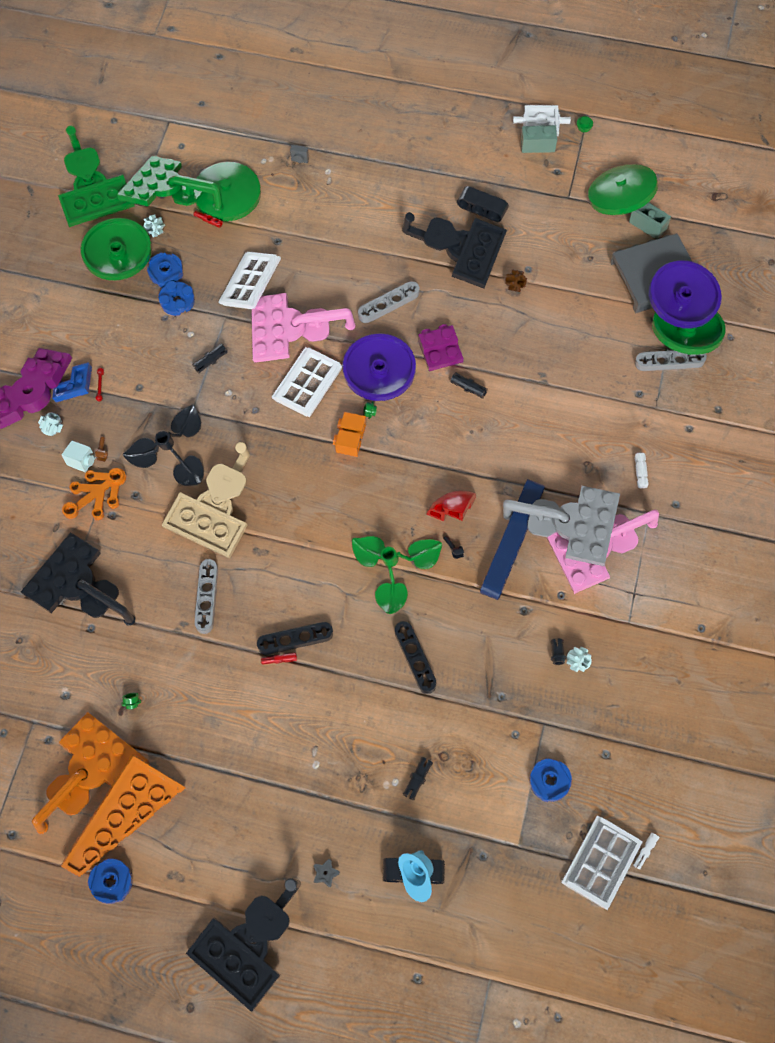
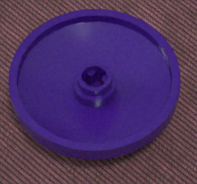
[649,261,722,328]
[343,334,416,401]

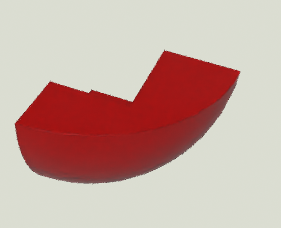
[427,491,476,521]

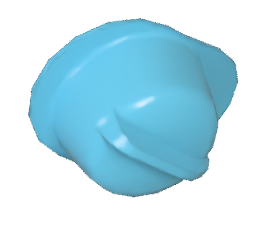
[398,850,434,902]

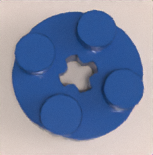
[147,253,183,288]
[159,281,195,316]
[530,759,572,802]
[88,859,133,904]

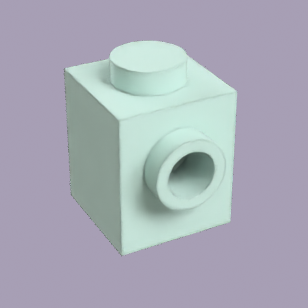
[62,441,95,472]

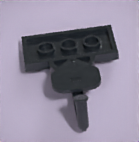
[402,212,507,289]
[21,532,136,626]
[185,878,301,1012]

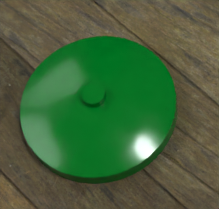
[195,162,261,221]
[588,164,658,215]
[81,218,152,281]
[652,312,726,355]

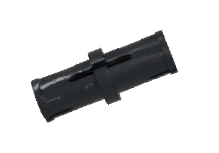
[192,343,228,374]
[450,372,488,399]
[403,757,433,800]

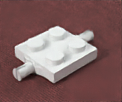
[513,105,570,136]

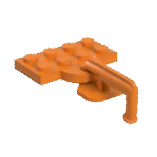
[32,712,149,834]

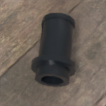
[550,638,567,665]

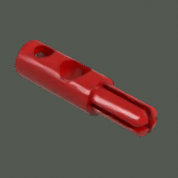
[194,210,223,228]
[261,652,297,665]

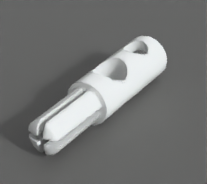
[634,833,660,869]

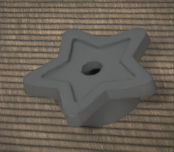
[313,859,340,888]

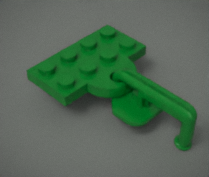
[58,125,135,227]
[117,156,223,211]

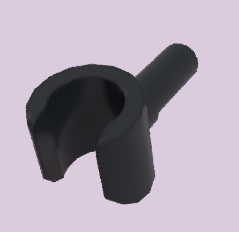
[443,536,464,559]

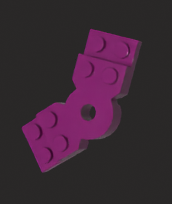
[0,348,72,429]

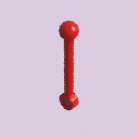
[95,368,104,402]

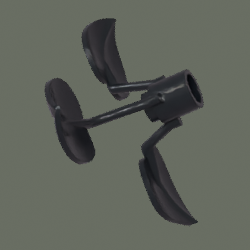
[123,405,204,486]

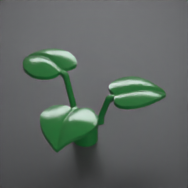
[352,536,442,614]

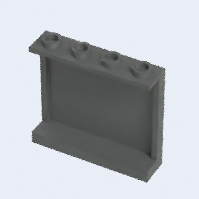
[610,233,692,314]

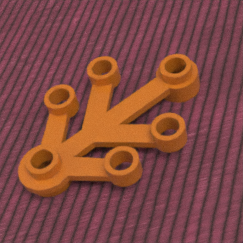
[62,468,126,520]

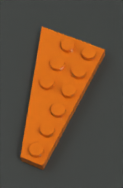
[61,755,186,877]

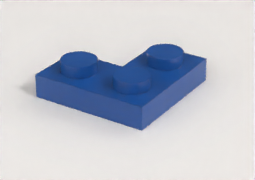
[52,362,92,402]

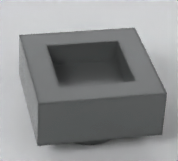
[290,145,309,163]

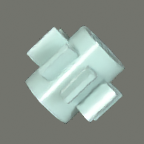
[142,214,165,238]
[38,413,63,436]
[567,647,592,672]

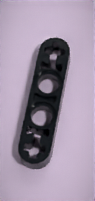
[395,621,437,694]
[257,622,333,655]

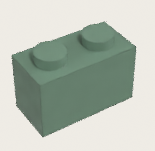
[521,125,557,153]
[629,203,671,240]

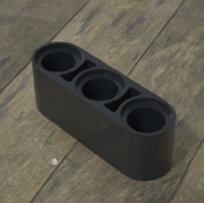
[457,186,509,222]
[382,858,445,884]

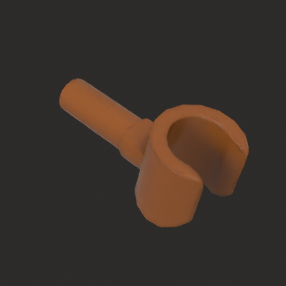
[95,437,108,462]

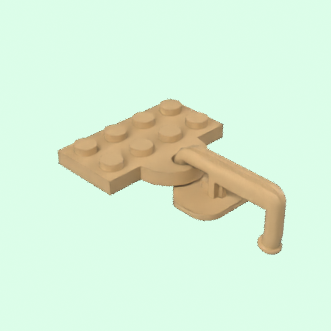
[162,442,250,559]

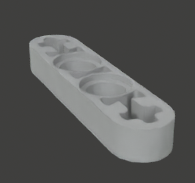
[358,281,419,323]
[635,350,707,371]
[194,559,218,634]

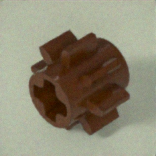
[505,269,527,292]

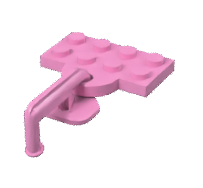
[252,293,356,363]
[547,510,659,594]

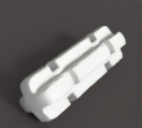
[635,453,649,489]

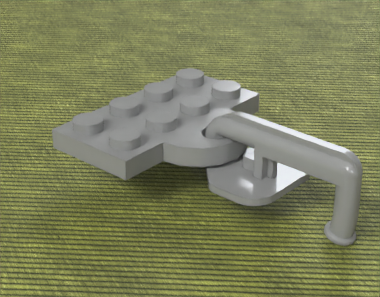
[503,486,620,566]

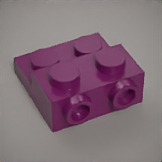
[418,324,464,371]

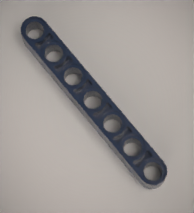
[480,479,545,600]

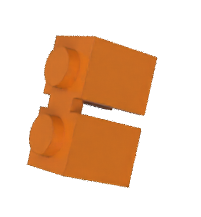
[333,412,366,457]

